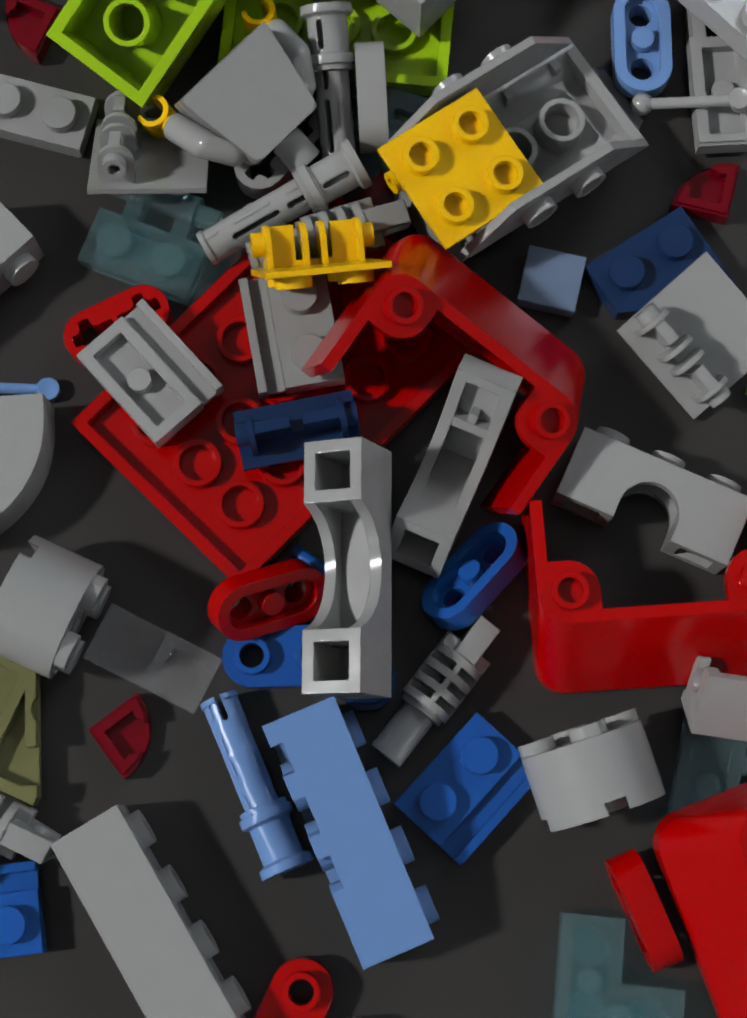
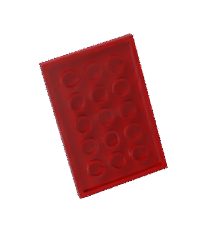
[70,196,476,578]

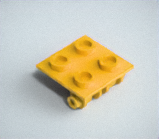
[377,87,543,250]
[249,217,392,290]

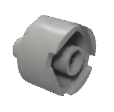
[0,535,112,679]
[518,708,666,832]

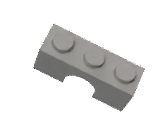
[550,426,747,575]

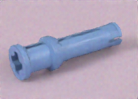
[200,690,314,882]

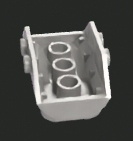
[378,36,649,262]

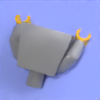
[137,0,319,173]

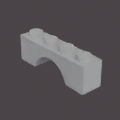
[302,437,392,700]

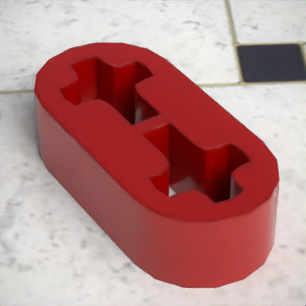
[63,285,173,367]
[604,848,684,974]

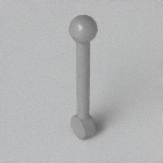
[631,87,747,116]

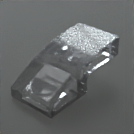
[82,603,223,714]

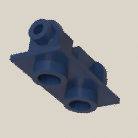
[233,389,361,472]

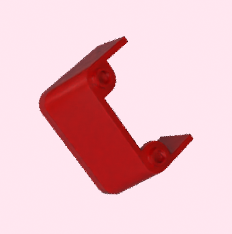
[301,235,585,515]
[521,500,747,695]
[653,782,747,1018]

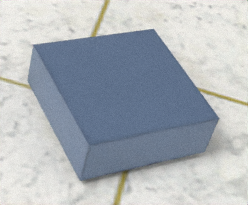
[516,245,587,318]

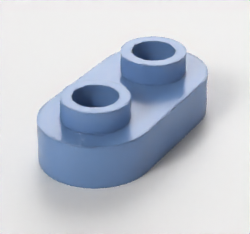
[610,0,673,99]

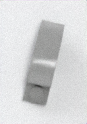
[392,353,523,579]
[0,393,55,535]

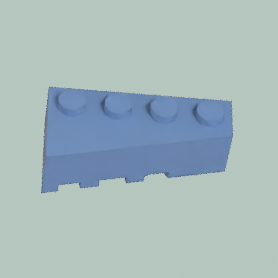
[262,696,440,970]

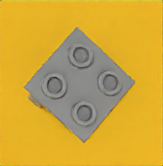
[87,90,209,196]
[616,251,747,419]

